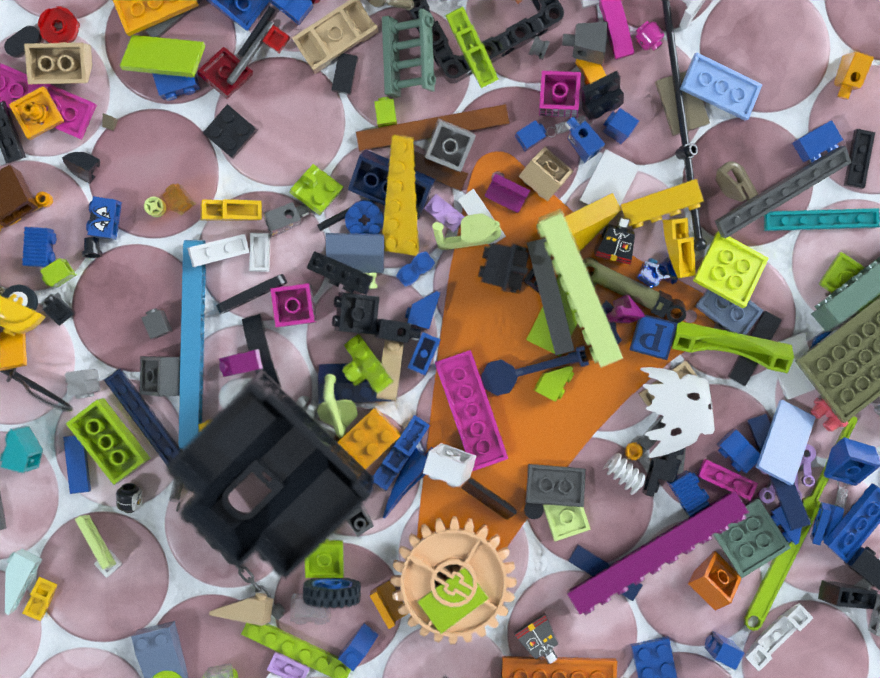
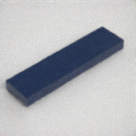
[568,544,643,601]

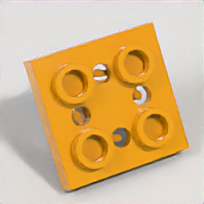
[9,86,64,140]

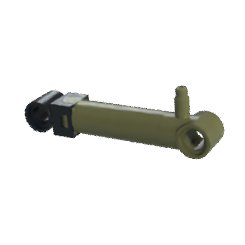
[583,257,686,323]

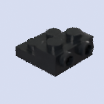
[581,71,624,120]
[332,292,380,335]

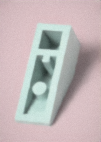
[5,549,42,615]

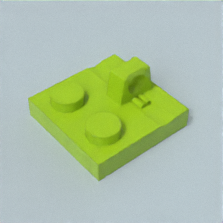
[289,164,344,215]
[305,539,344,578]

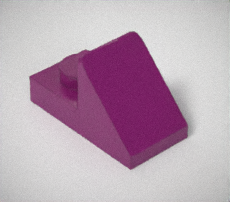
[606,295,645,324]

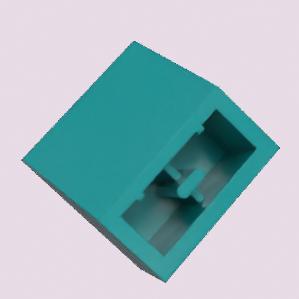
[0,426,43,473]

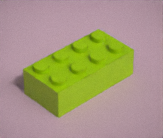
[66,398,151,485]

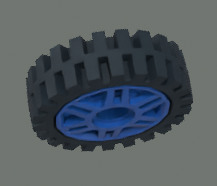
[303,578,361,609]

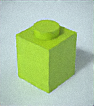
[374,97,397,128]
[40,258,77,288]

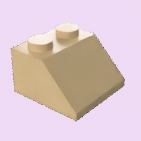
[519,147,573,201]

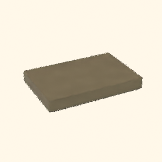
[655,71,710,136]

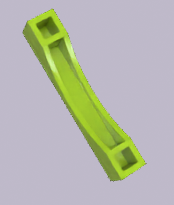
[672,322,794,374]

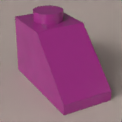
[219,349,263,377]

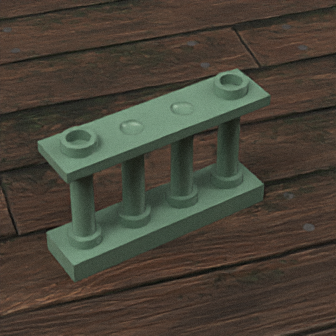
[382,8,436,98]

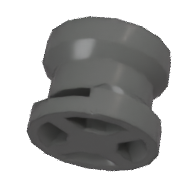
[529,36,550,60]

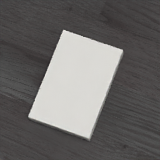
[579,149,640,206]
[775,333,815,400]

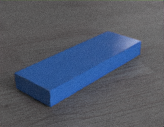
[63,435,91,494]

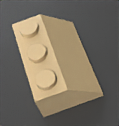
[24,43,93,84]

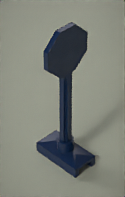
[481,344,589,396]

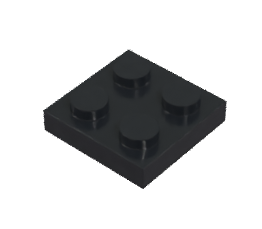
[203,104,258,159]

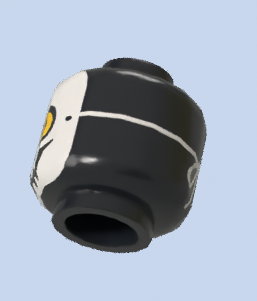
[116,483,142,513]

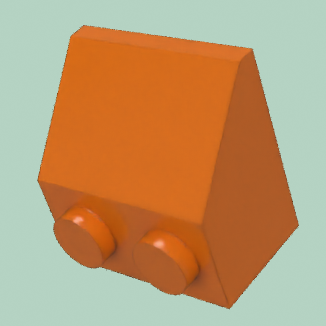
[688,551,742,611]

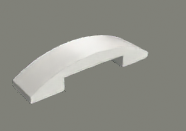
[745,603,813,671]

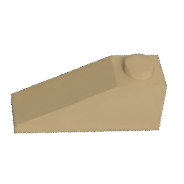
[377,340,404,400]
[209,593,273,626]

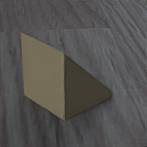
[102,113,118,131]

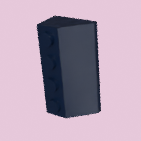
[348,149,436,220]
[318,362,397,404]

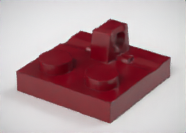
[198,47,253,99]

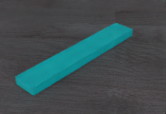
[764,208,880,231]

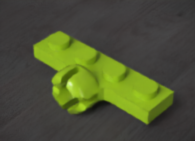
[343,333,394,393]

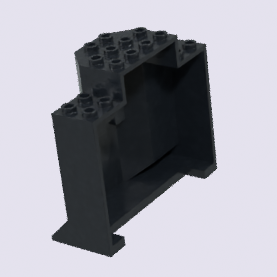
[165,369,374,579]

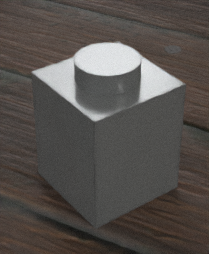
[141,308,173,339]

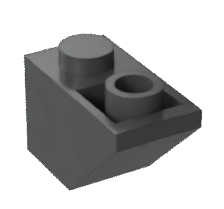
[347,505,374,537]

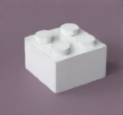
[423,443,476,487]

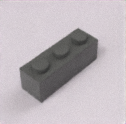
[637,416,666,451]

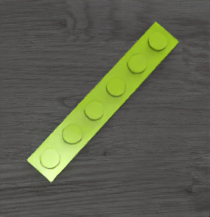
[241,623,351,678]

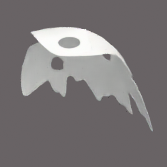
[640,367,715,458]

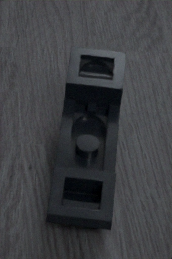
[242,314,282,387]

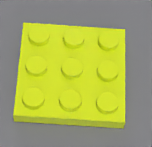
[693,231,769,308]

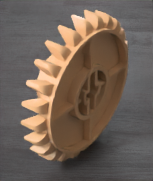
[391,516,517,644]

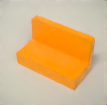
[370,580,408,629]

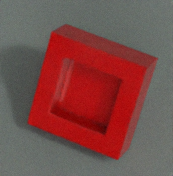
[262,25,290,54]

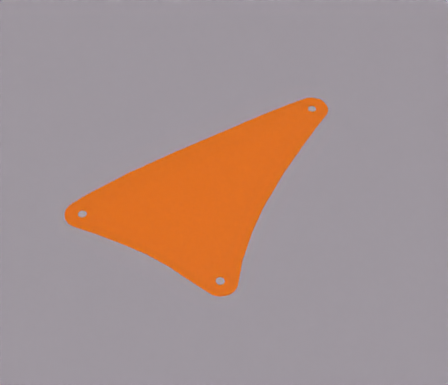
[417,151,716,585]

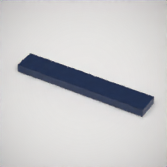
[104,369,181,465]
[747,414,811,530]

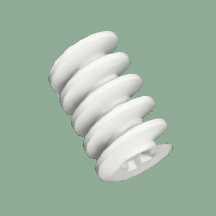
[603,453,645,495]

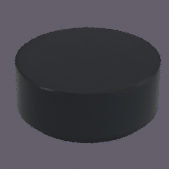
[524,503,543,520]

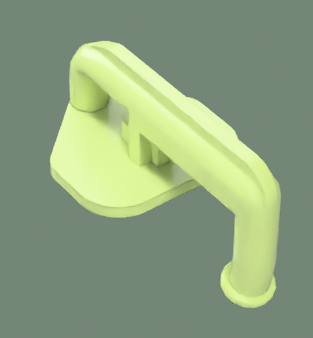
[432,213,501,250]
[317,374,358,438]

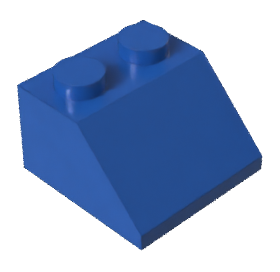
[824,438,880,486]

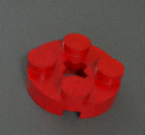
[38,6,80,43]

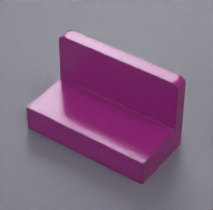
[485,173,530,213]

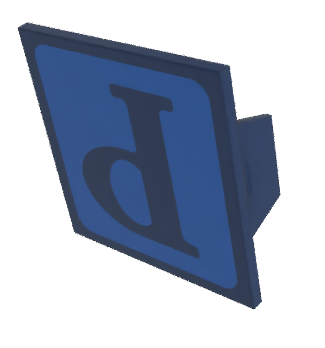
[630,314,678,360]

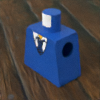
[565,117,605,163]

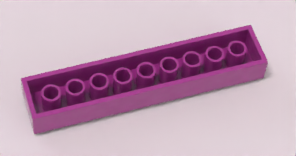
[567,492,749,616]

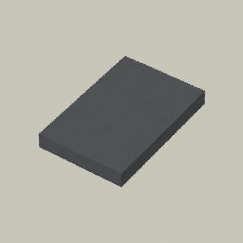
[526,464,586,508]

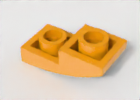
[575,59,606,85]

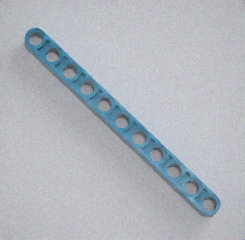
[179,240,206,449]

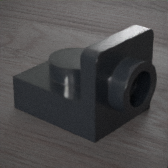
[42,292,74,326]

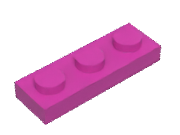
[697,459,758,500]

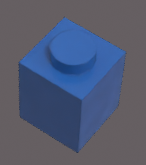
[515,120,546,152]

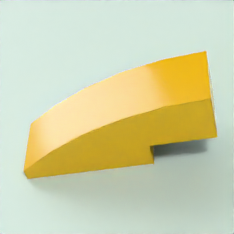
[200,199,262,221]
[663,218,696,278]

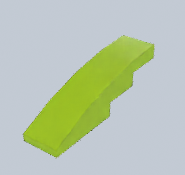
[445,6,499,88]

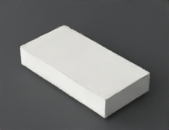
[249,233,271,272]

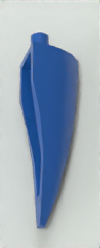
[383,447,433,519]

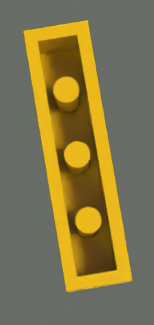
[621,179,704,229]

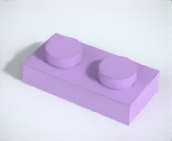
[424,194,464,233]
[267,651,310,678]

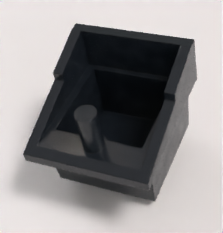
[478,243,529,294]

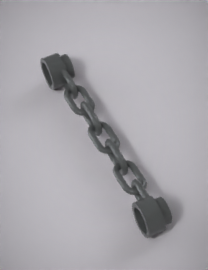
[205,538,286,620]

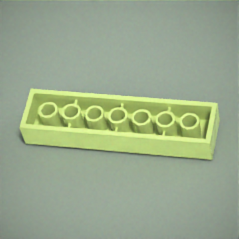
[536,209,623,367]

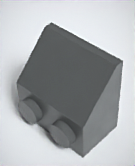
[139,356,180,396]

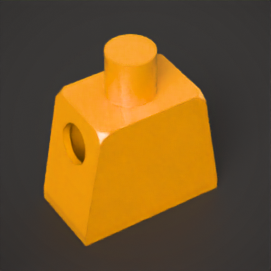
[834,51,874,100]

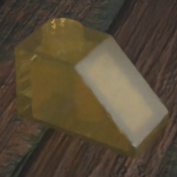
[163,183,197,215]

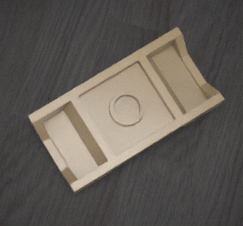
[292,0,379,74]

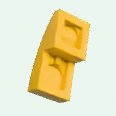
[22,577,58,621]

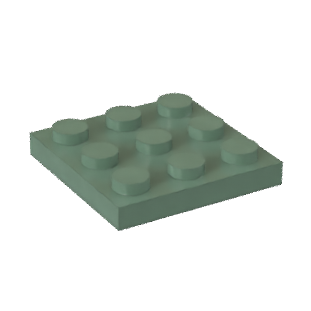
[713,498,791,578]

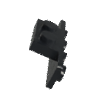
[307,251,374,295]

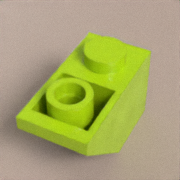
[533,366,574,402]

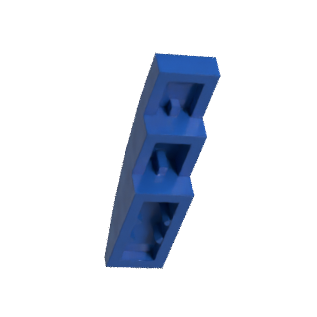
[373,415,430,492]

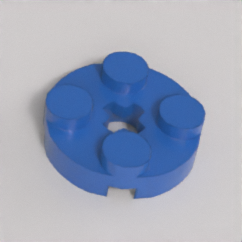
[345,200,384,234]

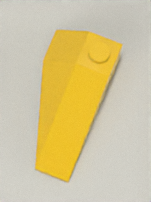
[564,193,621,252]

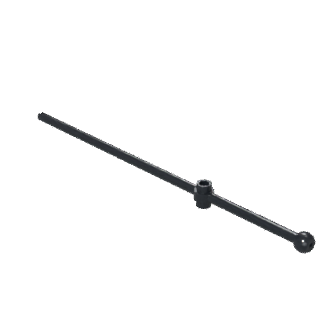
[662,0,707,251]

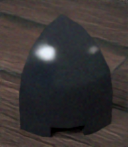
[62,152,100,184]

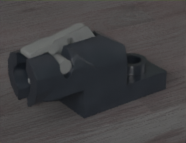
[642,448,686,497]

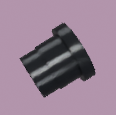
[82,237,102,258]

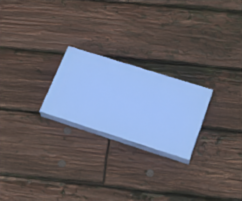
[680,53,762,121]
[756,399,816,485]

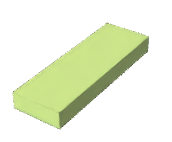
[75,515,116,570]

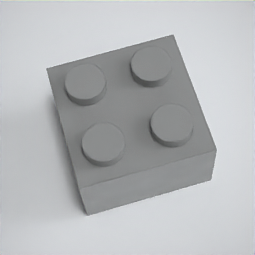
[424,118,476,172]

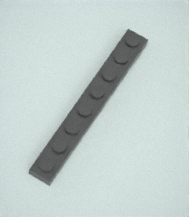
[715,145,851,238]

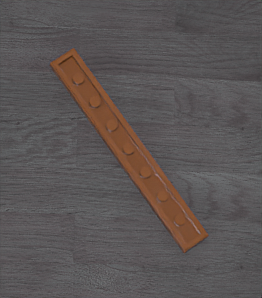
[356,104,509,152]

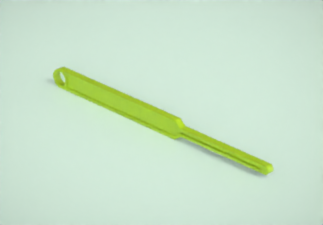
[744,416,858,631]

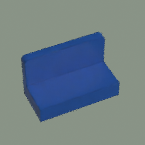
[810,502,845,545]

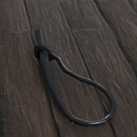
[0,368,73,412]

